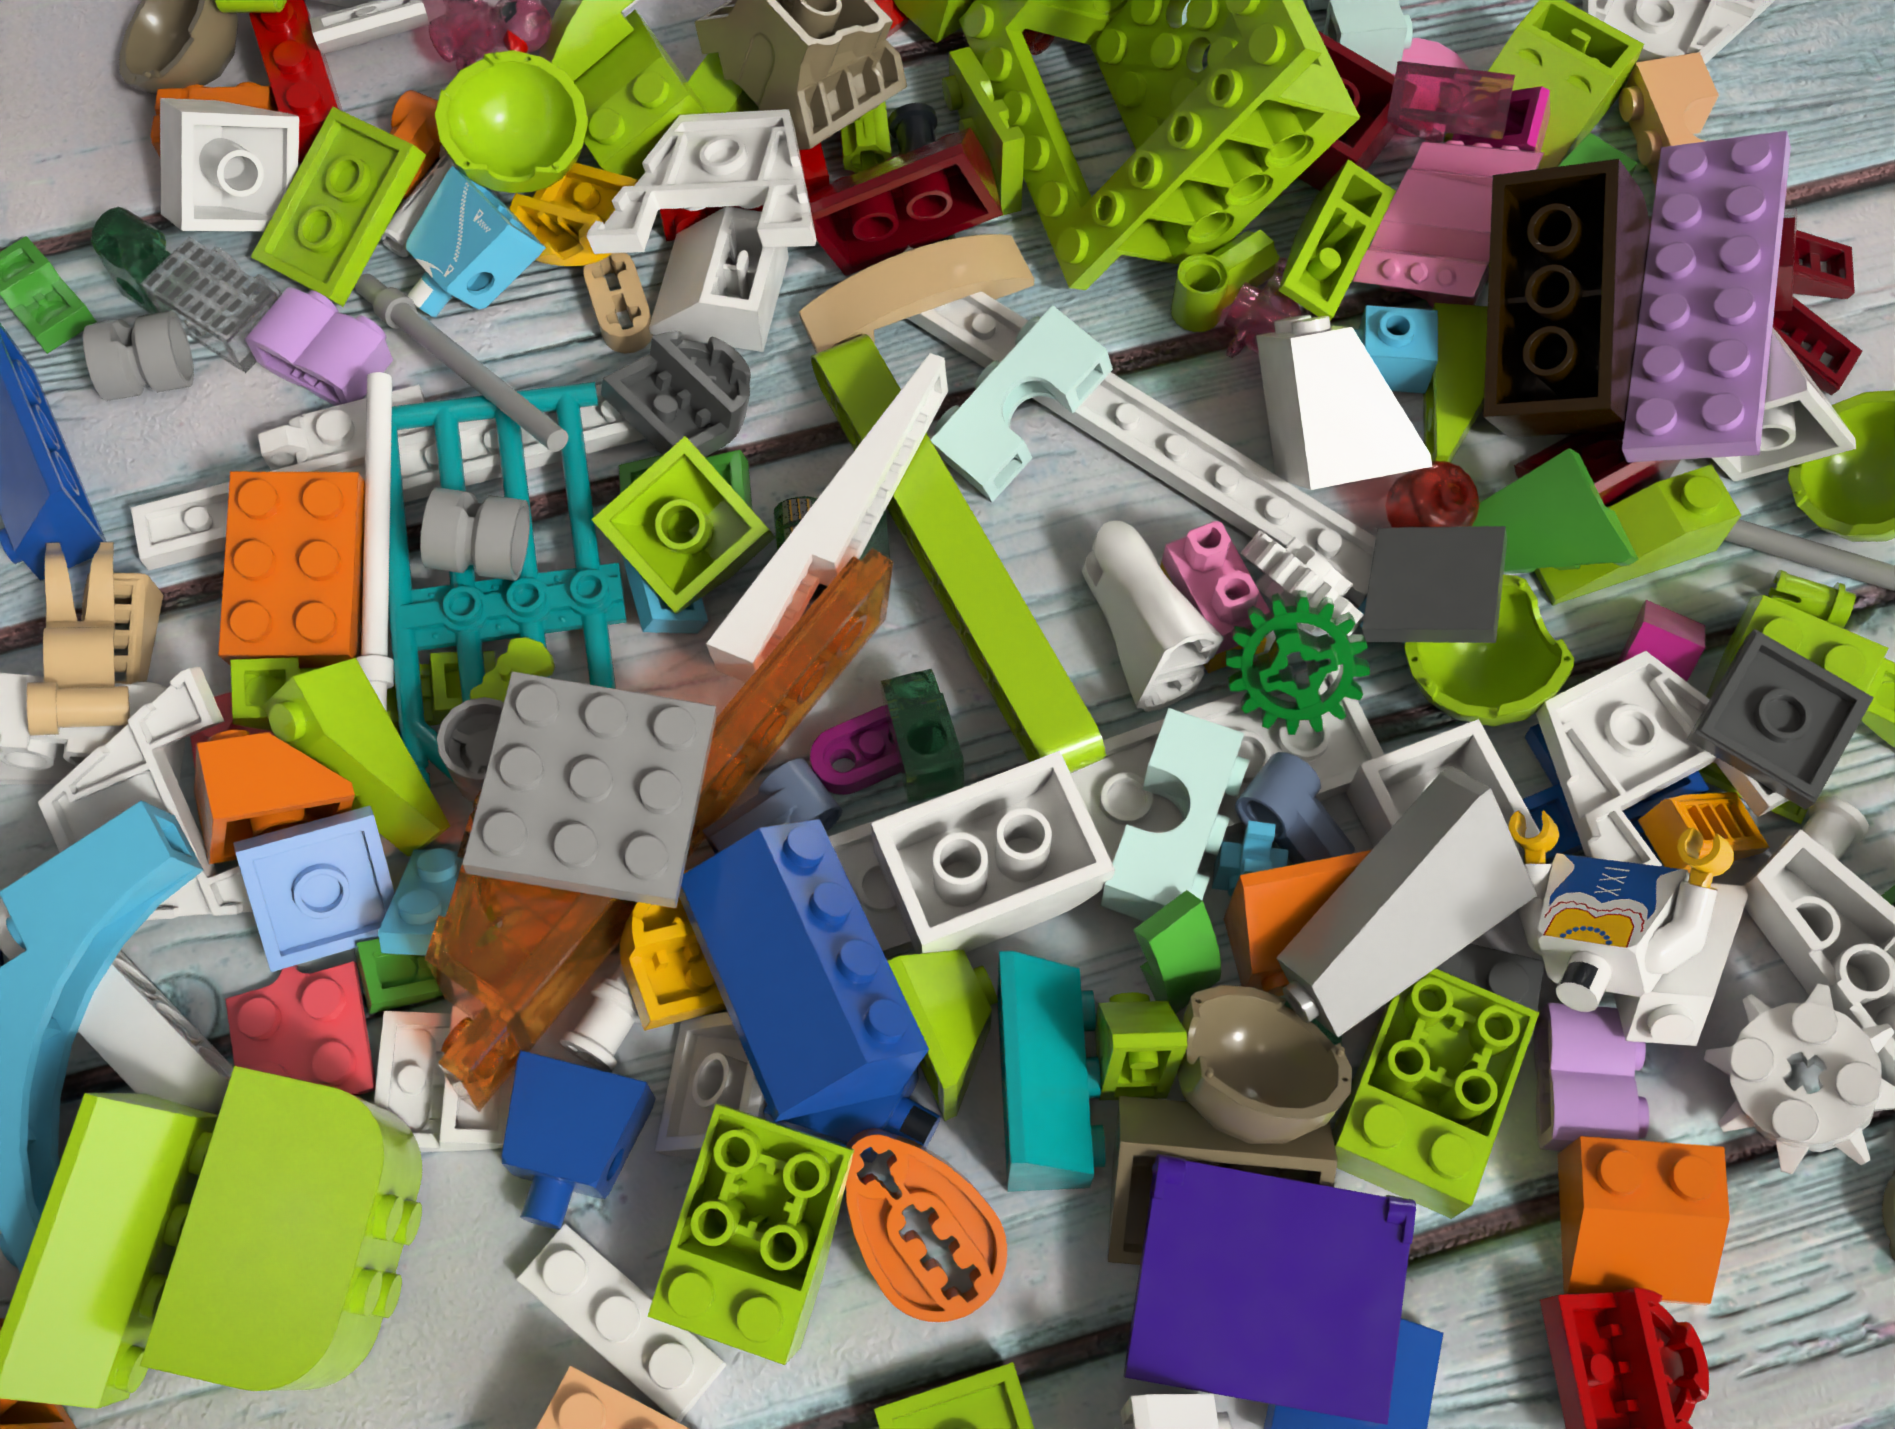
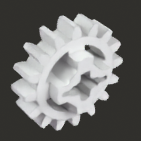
[1241,530,1364,636]

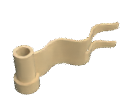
[27,542,130,736]

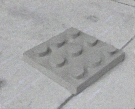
[462,672,717,908]

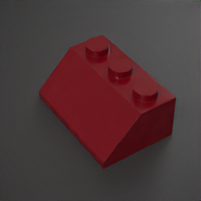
[808,128,1003,276]

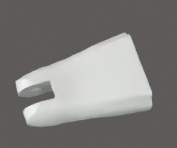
[1082,521,1224,712]

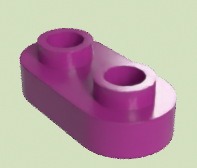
[810,701,933,795]

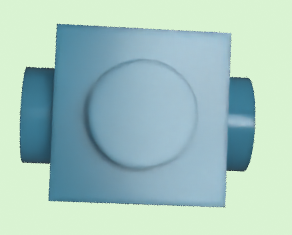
[1354,305,1438,394]

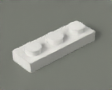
[516,1224,726,1423]

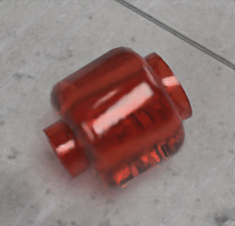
[1385,461,1480,528]

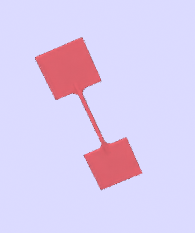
[190,692,376,1096]

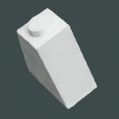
[1613,883,1748,1046]

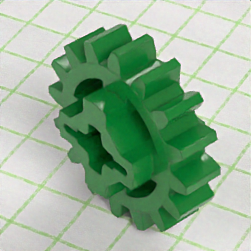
[1226,590,1370,735]

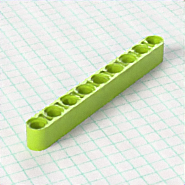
[811,334,1106,774]

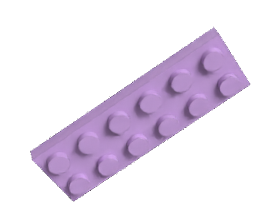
[1622,131,1791,462]

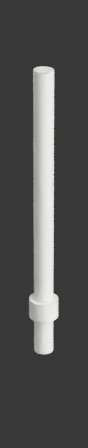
[356,372,394,712]

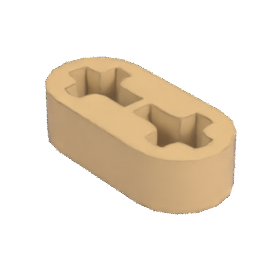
[583,253,653,354]

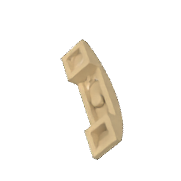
[799,234,1034,353]

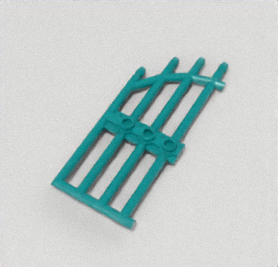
[388,382,637,907]

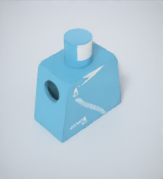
[406,166,546,317]

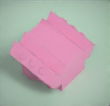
[1353,140,1544,308]

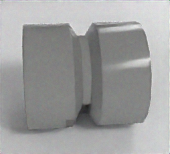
[83,310,194,401]
[420,487,530,581]
[437,697,504,805]

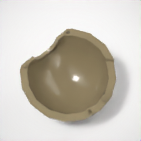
[119,0,238,95]
[1177,985,1352,1144]

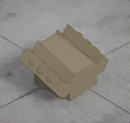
[694,0,907,150]

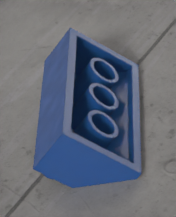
[0,323,107,581]
[679,819,929,1122]

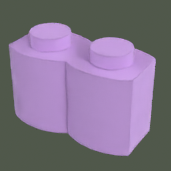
[245,287,393,406]
[1534,1003,1649,1151]

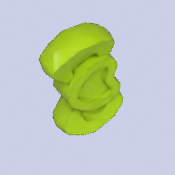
[470,637,555,702]

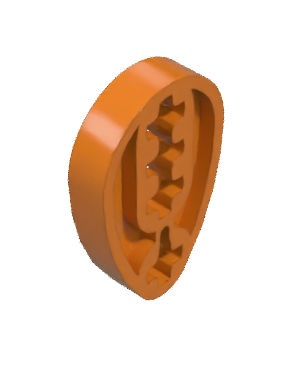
[844,1128,1007,1322]

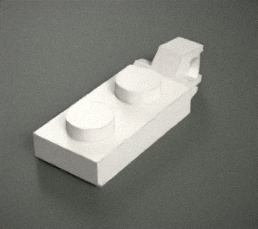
[258,385,432,471]

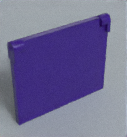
[1123,1153,1416,1425]

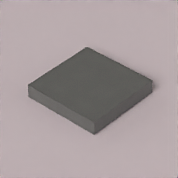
[1362,526,1507,643]
[1687,629,1874,810]

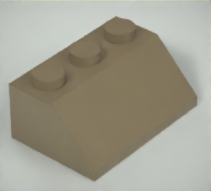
[1108,1096,1338,1265]

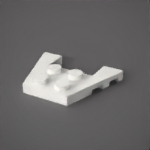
[1583,0,1775,64]
[587,109,817,254]
[1536,651,1789,866]
[38,667,253,920]

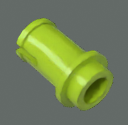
[1768,570,1856,628]

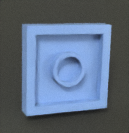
[233,806,395,972]

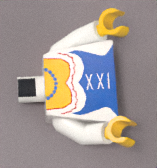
[1509,810,1734,1012]

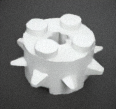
[1704,983,1895,1174]

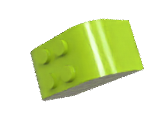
[140,1066,423,1391]

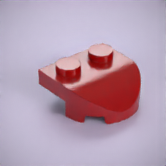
[1539,1287,1709,1429]

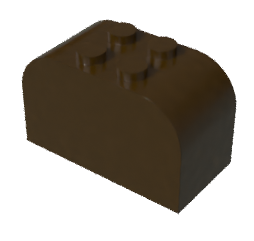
[1483,159,1650,438]

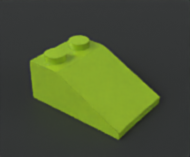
[574,9,709,180]

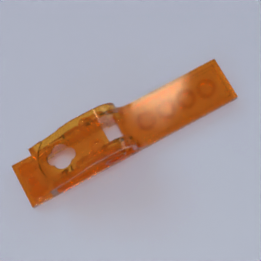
[425,548,893,1112]

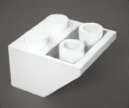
[649,206,789,352]

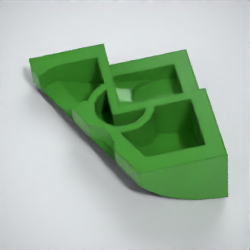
[1462,448,1639,574]

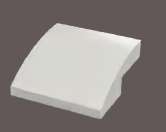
[310,0,430,55]
[374,1006,521,1152]

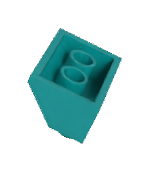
[997,951,1106,1192]

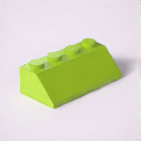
[0,1093,218,1409]

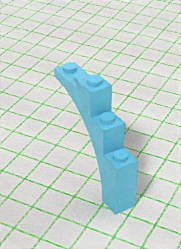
[0,800,204,1274]

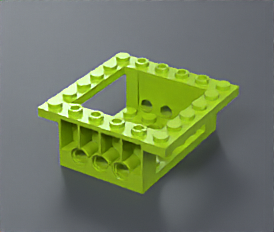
[959,0,1360,290]

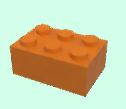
[218,471,365,668]

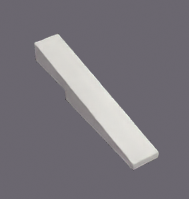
[706,353,948,689]

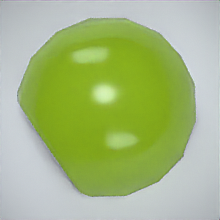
[435,50,588,193]
[1788,390,1895,542]
[1404,574,1574,726]

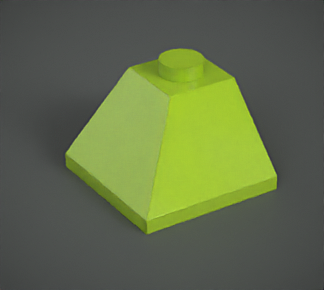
[591,436,776,614]
[888,949,998,1121]

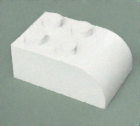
[871,751,1115,954]

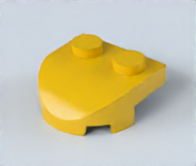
[509,162,638,266]
[620,870,726,1031]

